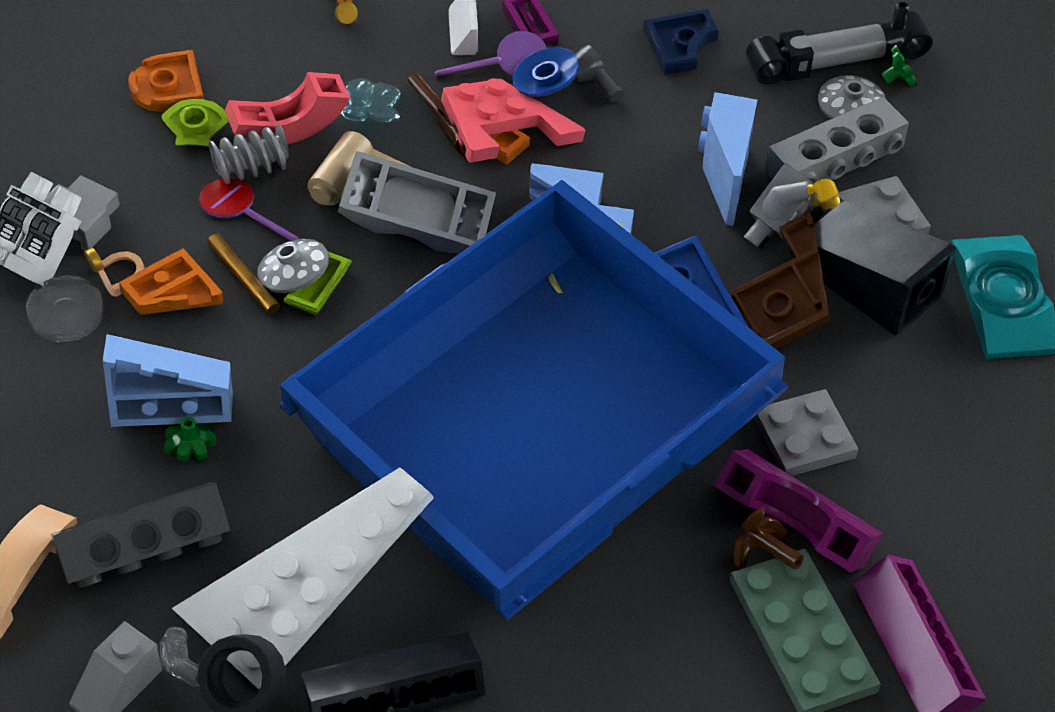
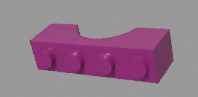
[713,449,884,573]

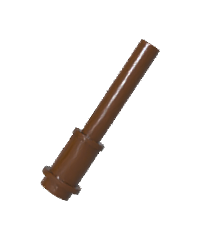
[408,73,466,154]

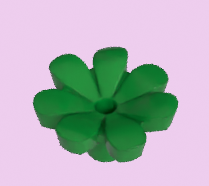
[881,45,918,87]
[164,417,216,462]

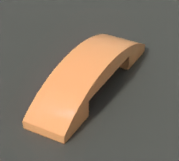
[0,504,77,639]

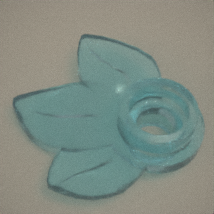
[341,78,402,122]

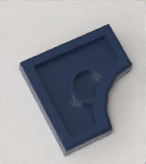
[643,9,719,75]

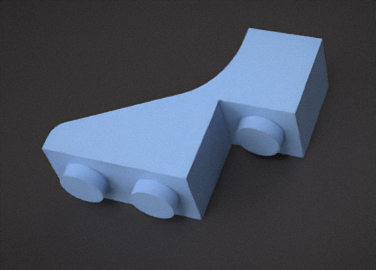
[529,163,634,235]

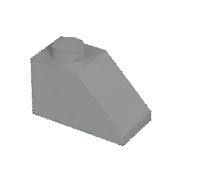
[69,621,162,712]

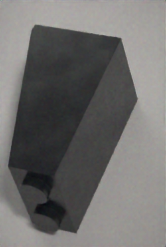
[793,200,956,336]

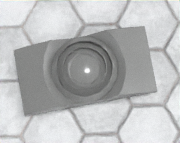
[338,151,496,254]

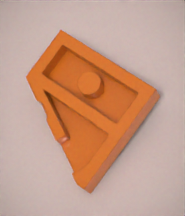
[119,248,224,315]

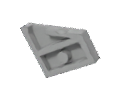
[839,176,931,234]

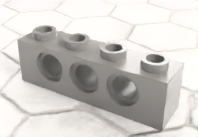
[765,96,909,183]

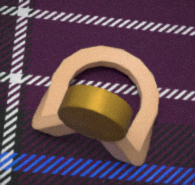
[84,247,145,296]

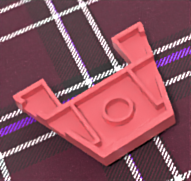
[441,78,586,163]

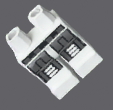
[0,172,82,288]

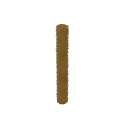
[207,233,280,315]

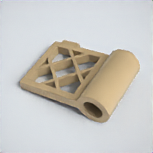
[307,131,411,235]

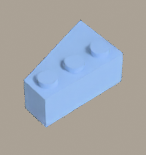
[103,334,233,427]

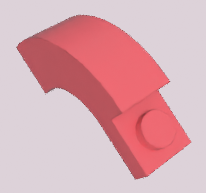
[225,72,350,144]

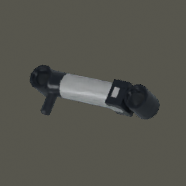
[746,2,933,84]

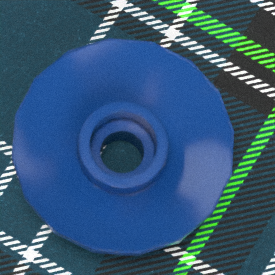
[512,47,579,97]

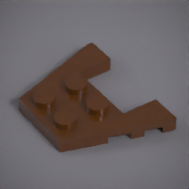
[729,212,831,349]

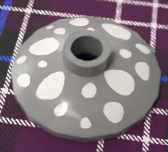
[817,75,886,119]
[257,239,329,293]

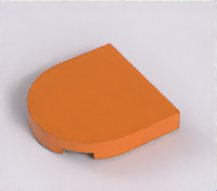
[128,50,204,112]

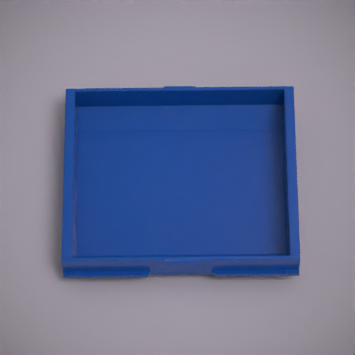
[279,180,788,621]

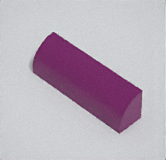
[853,554,986,712]

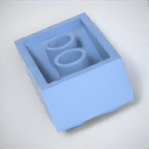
[698,92,757,226]

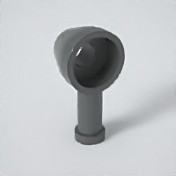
[573,45,624,103]

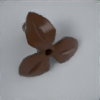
[734,507,804,570]

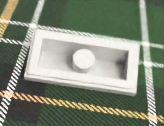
[449,0,478,55]

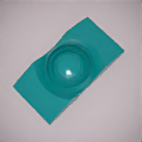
[950,235,1055,359]

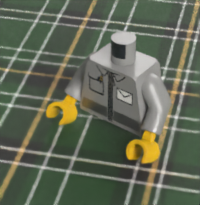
[744,162,841,250]

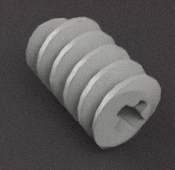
[209,124,289,185]

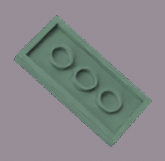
[729,548,881,712]

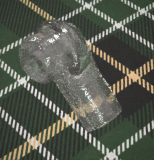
[159,627,199,687]

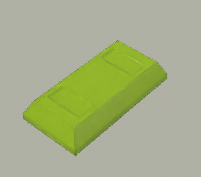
[284,252,352,316]

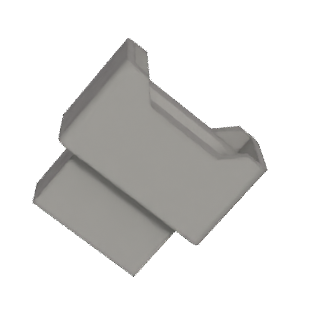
[44,175,120,251]

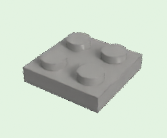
[753,389,858,476]

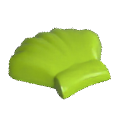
[162,99,229,147]

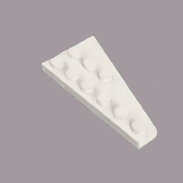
[172,468,434,689]

